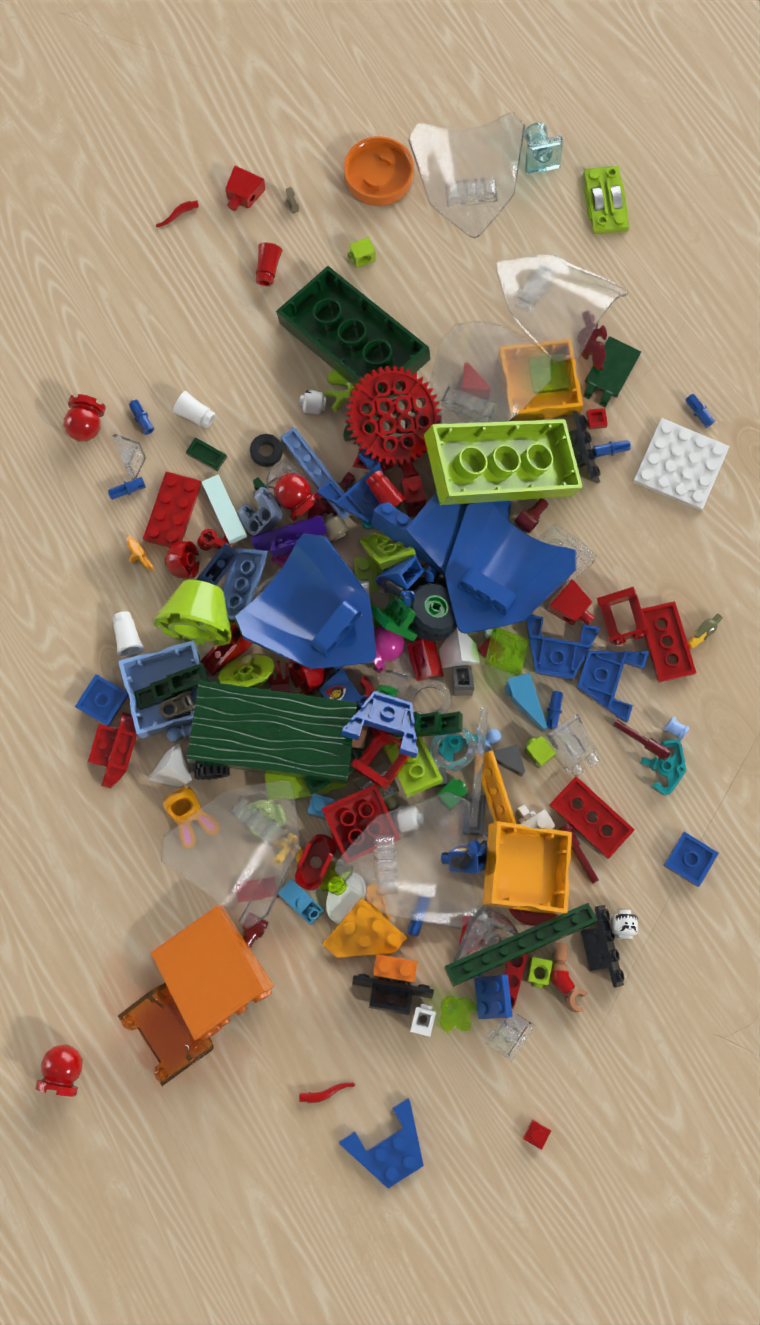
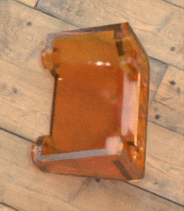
[118,983,214,1086]

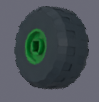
[409,583,457,642]

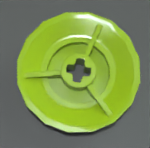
[218,653,275,688]

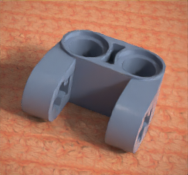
[237,487,283,535]

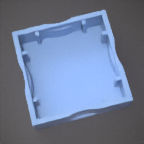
[119,640,201,738]

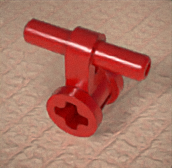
[197,529,232,551]

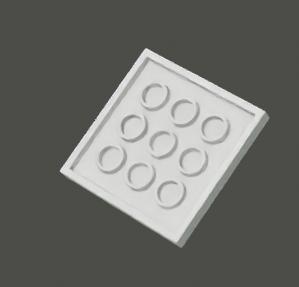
[633,418,730,511]

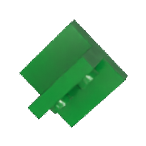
[371,594,417,641]

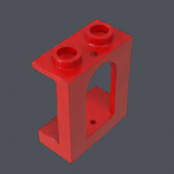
[597,586,649,645]
[351,729,410,791]

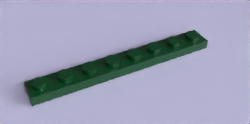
[444,903,598,987]

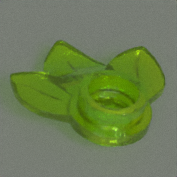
[319,863,353,895]
[440,996,477,1033]

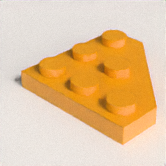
[322,897,407,958]

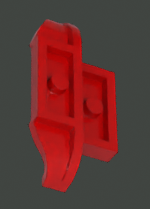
[87,712,137,789]

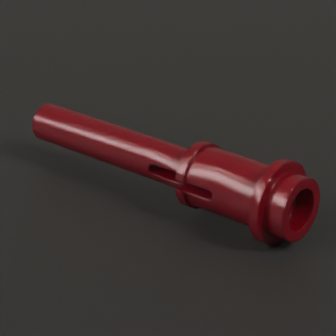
[613,720,671,761]
[559,823,599,884]

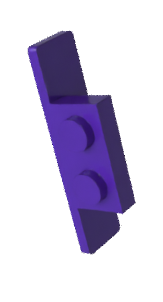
[251,515,327,557]

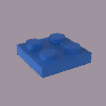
[75,674,129,727]
[663,831,719,887]
[474,974,513,1019]

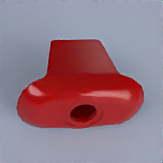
[295,834,336,890]

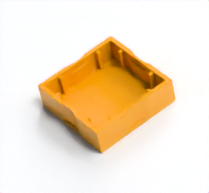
[497,339,583,422]
[483,821,572,915]

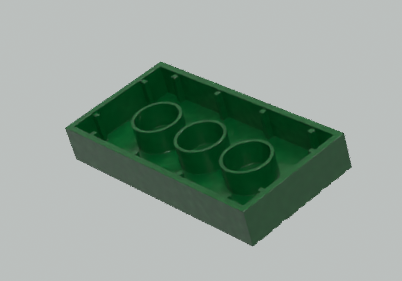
[276,266,431,405]
[187,680,357,784]

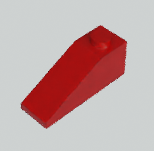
[201,622,253,675]

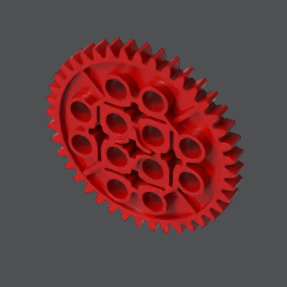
[345,366,442,466]

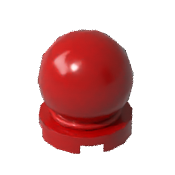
[63,394,106,442]
[274,473,322,522]
[35,1044,83,1097]

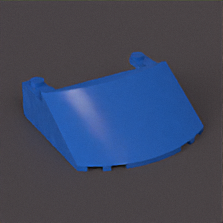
[371,492,511,576]

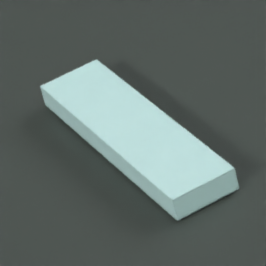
[202,474,247,544]

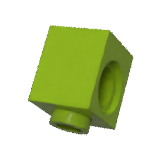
[347,237,376,268]
[524,736,556,768]
[526,957,553,989]

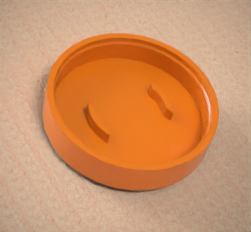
[344,136,414,206]

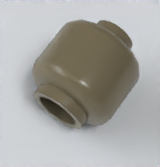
[323,513,348,542]

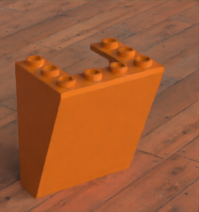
[151,905,275,1040]

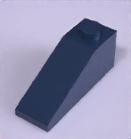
[195,543,240,586]

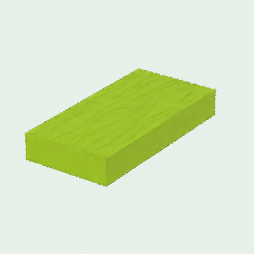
[424,419,583,505]

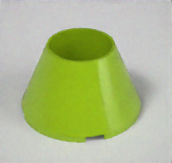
[153,580,232,646]

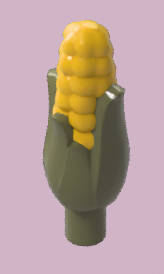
[688,613,723,649]

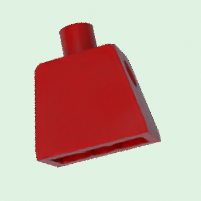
[225,165,266,211]
[400,476,426,518]
[547,579,595,626]

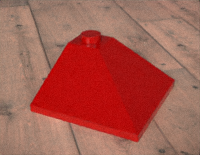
[321,784,401,864]

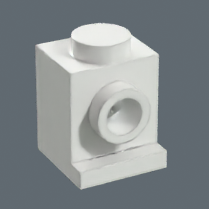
[410,1004,436,1037]

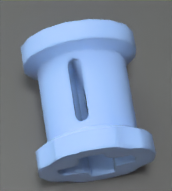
[663,716,690,741]

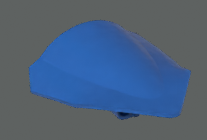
[445,502,577,634]
[234,533,376,669]

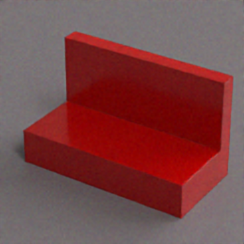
[407,639,444,682]

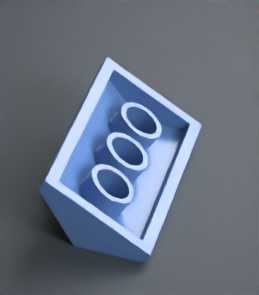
[222,547,269,623]

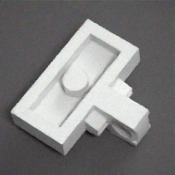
[517,804,556,829]

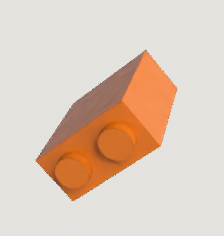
[373,954,418,982]

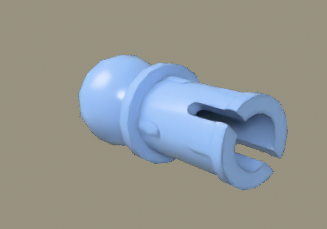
[166,724,192,742]
[470,729,501,758]

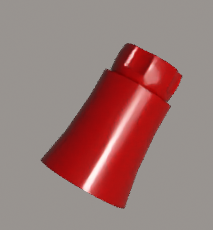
[256,242,283,287]
[366,470,407,508]

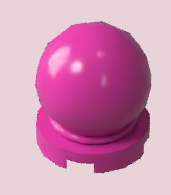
[372,625,405,674]

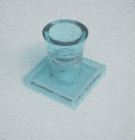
[524,122,563,174]

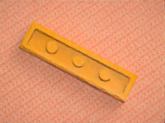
[473,750,516,824]

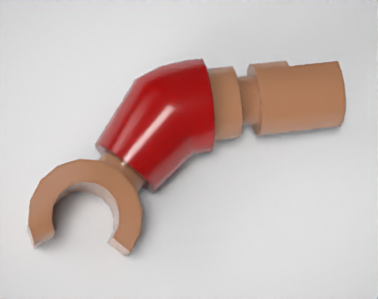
[550,942,588,1013]

